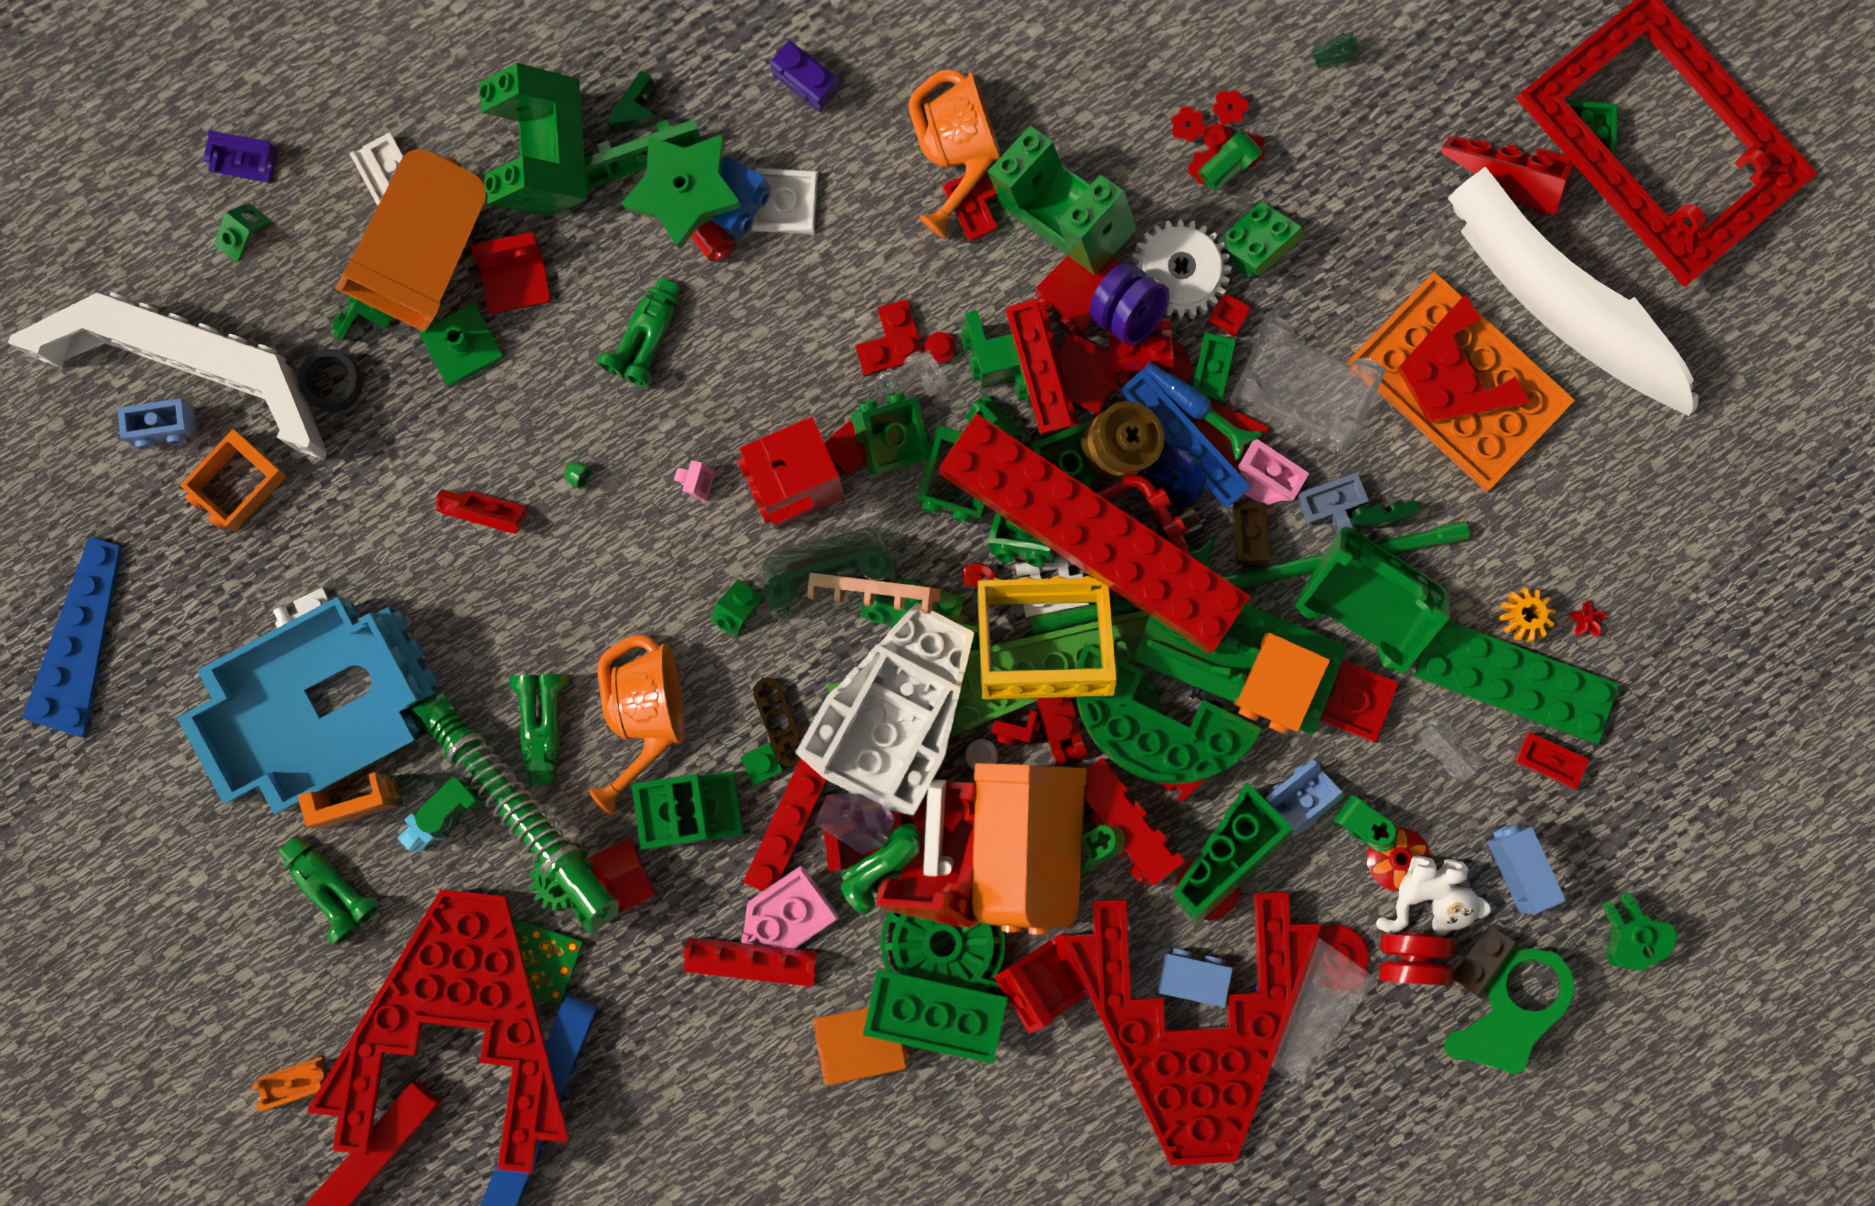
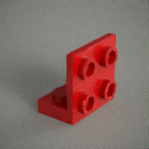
[471,232,551,315]

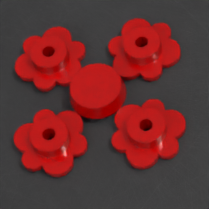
[1171,90,1265,185]

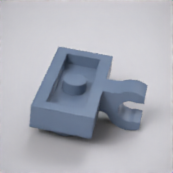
[1296,472,1369,534]

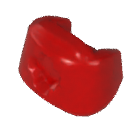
[962,563,996,587]

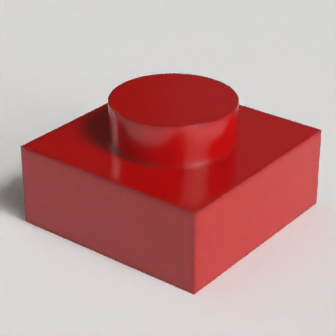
[1207,293,1251,337]

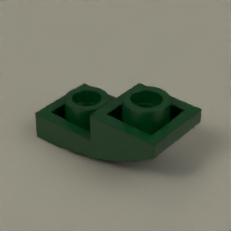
[1350,499,1420,529]

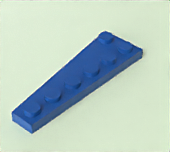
[22,537,123,738]

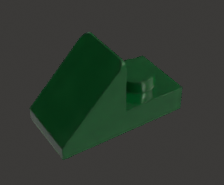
[606,70,658,133]

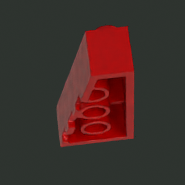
[1084,758,1185,886]

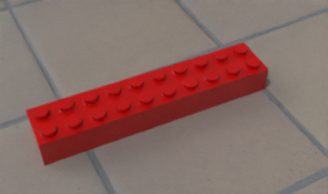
[939,413,1250,654]

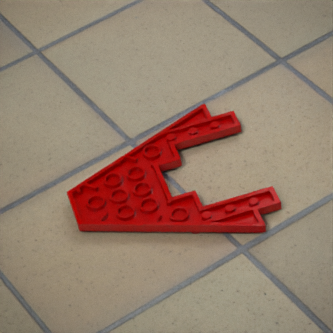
[307,889,570,1173]
[1062,891,1321,1166]

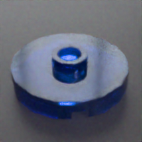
[1143,445,1206,508]

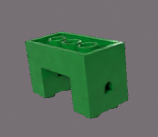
[479,63,587,216]
[987,126,1137,275]

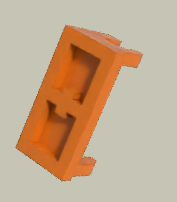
[252,1056,328,1113]

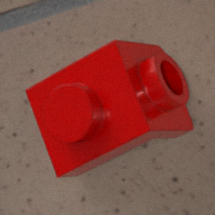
[991,710,1041,747]

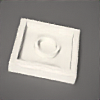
[751,168,818,234]

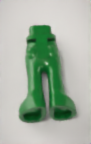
[595,277,681,388]
[509,674,570,785]
[278,835,381,947]

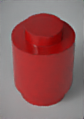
[691,221,734,262]

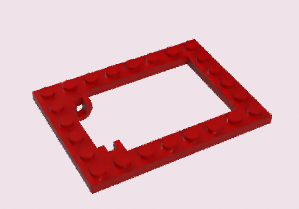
[1515,0,1817,287]

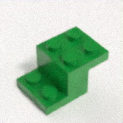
[960,310,1032,408]
[632,771,744,850]

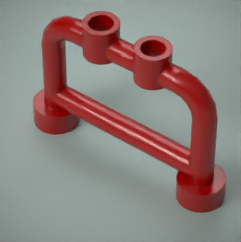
[1097,475,1189,605]

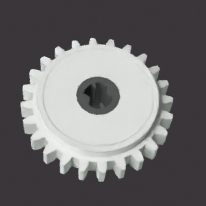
[1131,219,1231,320]

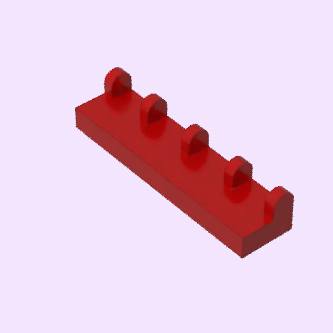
[683,937,818,987]

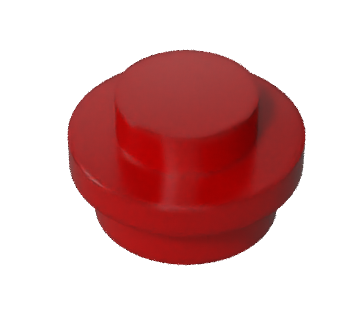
[925,332,956,364]

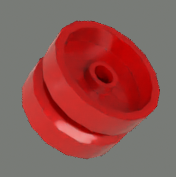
[1379,932,1455,986]

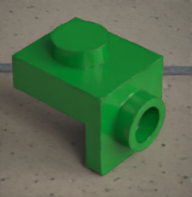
[711,579,764,637]

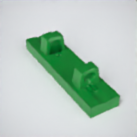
[584,119,702,189]

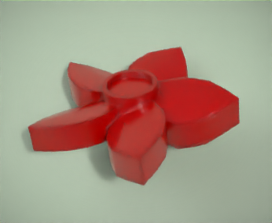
[1568,600,1607,637]

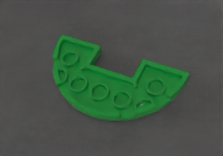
[1076,643,1262,784]

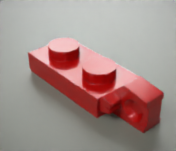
[436,489,528,534]

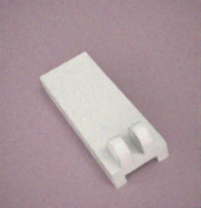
[924,779,954,876]

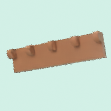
[807,573,941,614]

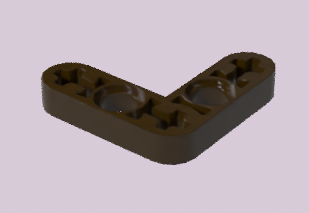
[753,677,808,767]

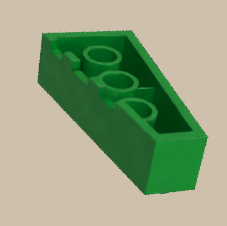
[1173,782,1293,925]

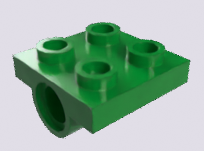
[1216,201,1305,277]

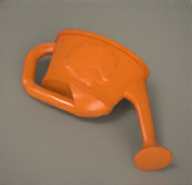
[908,69,1002,239]
[589,634,685,815]

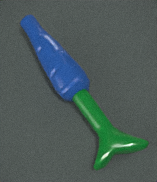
[1143,361,1262,461]

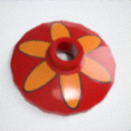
[1367,827,1431,891]

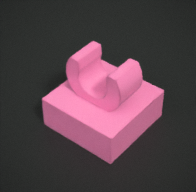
[674,460,716,501]

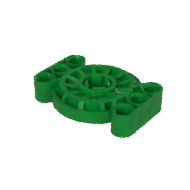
[876,872,1009,1006]

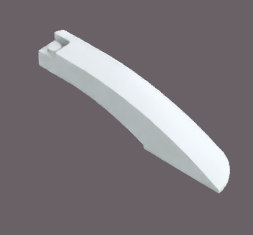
[1448,167,1699,415]

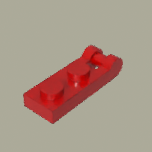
[1035,697,1088,767]

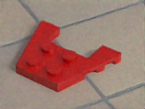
[1397,295,1530,423]

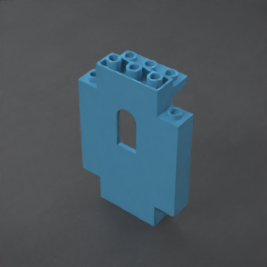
[177,597,440,814]

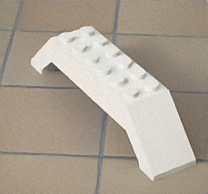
[8,292,327,460]

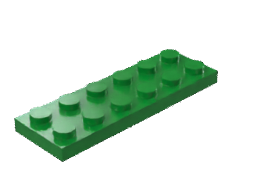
[1413,621,1619,745]

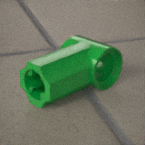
[1198,128,1263,192]

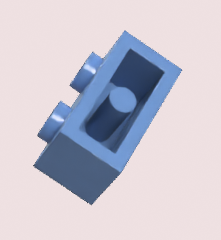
[117,398,197,450]

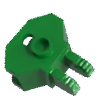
[1602,892,1678,971]

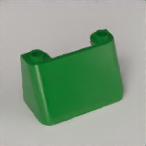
[1295,527,1450,675]

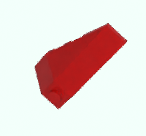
[1441,136,1575,215]

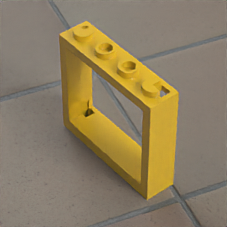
[977,575,1116,699]

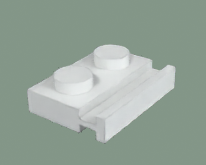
[350,132,403,206]

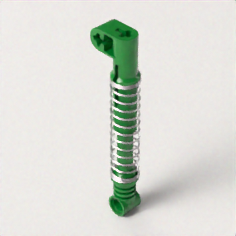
[412,690,619,935]

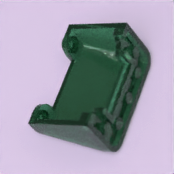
[761,527,897,621]

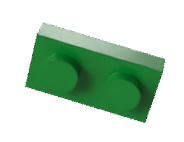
[1192,333,1236,403]

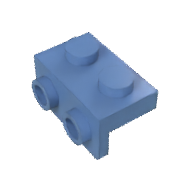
[1265,759,1344,837]

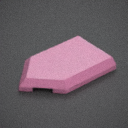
[741,865,839,949]

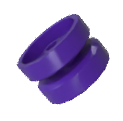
[1089,263,1170,346]

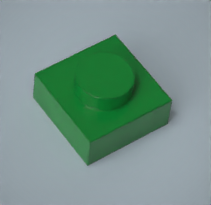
[740,743,784,786]

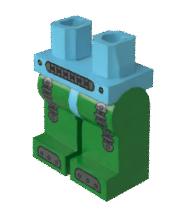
[398,776,487,852]

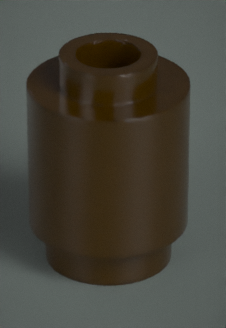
[1156,505,1207,543]

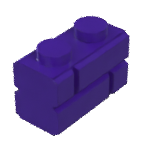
[770,40,840,112]

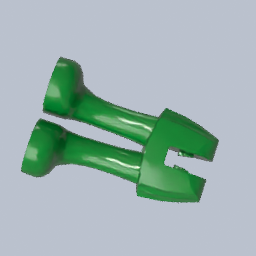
[841,824,920,915]

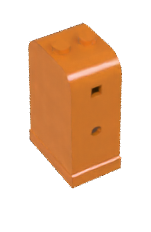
[335,149,486,332]
[972,763,1087,935]

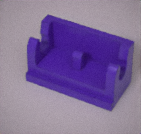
[204,130,278,183]

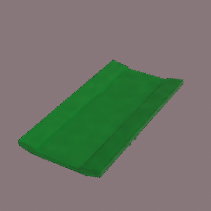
[1132,604,1347,735]

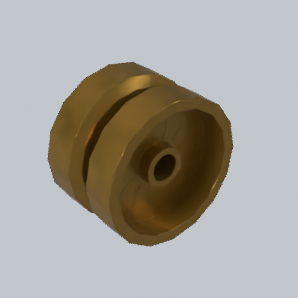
[1081,401,1164,481]

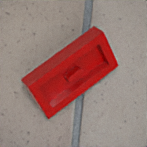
[1514,732,1589,790]

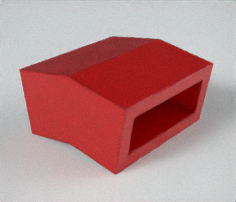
[825,420,867,476]

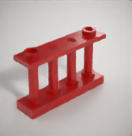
[1005,298,1078,436]

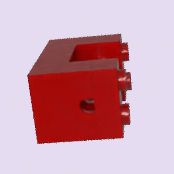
[737,416,845,529]

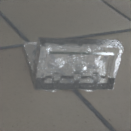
[874,350,949,402]

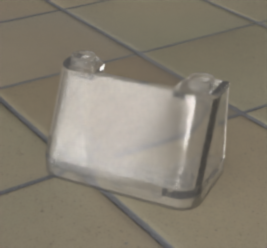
[1230,316,1386,453]

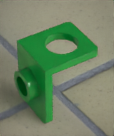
[214,203,272,262]

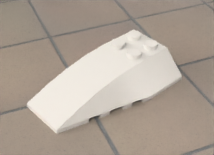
[796,603,974,815]

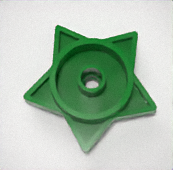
[622,135,742,249]

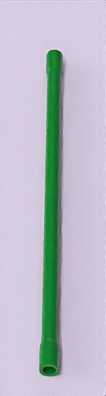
[1029,521,1470,635]

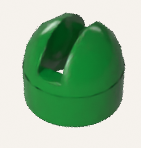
[564,461,592,489]

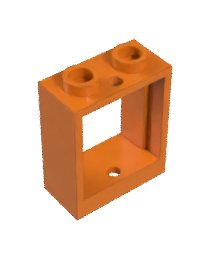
[180,429,287,532]

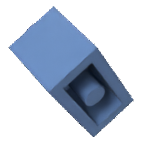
[1157,949,1232,1007]

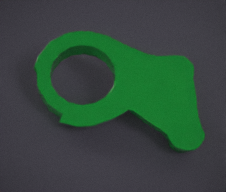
[1444,948,1574,1075]

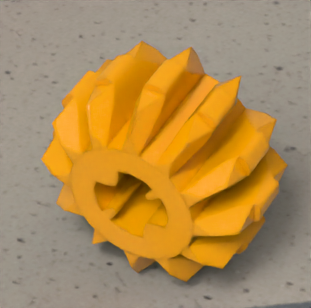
[1499,587,1556,643]

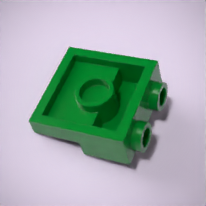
[851,392,929,475]
[988,512,1056,567]

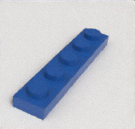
[1119,369,1251,509]

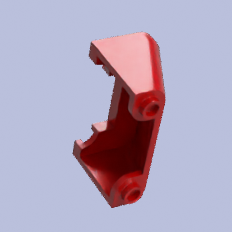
[876,782,978,928]

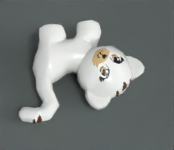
[1376,856,1491,936]

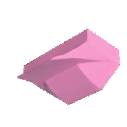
[1238,439,1309,505]

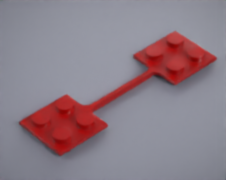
[1059,332,1268,474]

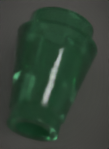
[1311,32,1360,69]

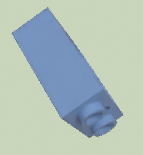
[1487,824,1566,914]

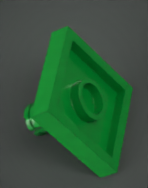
[418,302,504,388]

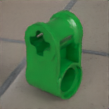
[1333,795,1397,852]

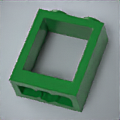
[915,425,984,523]

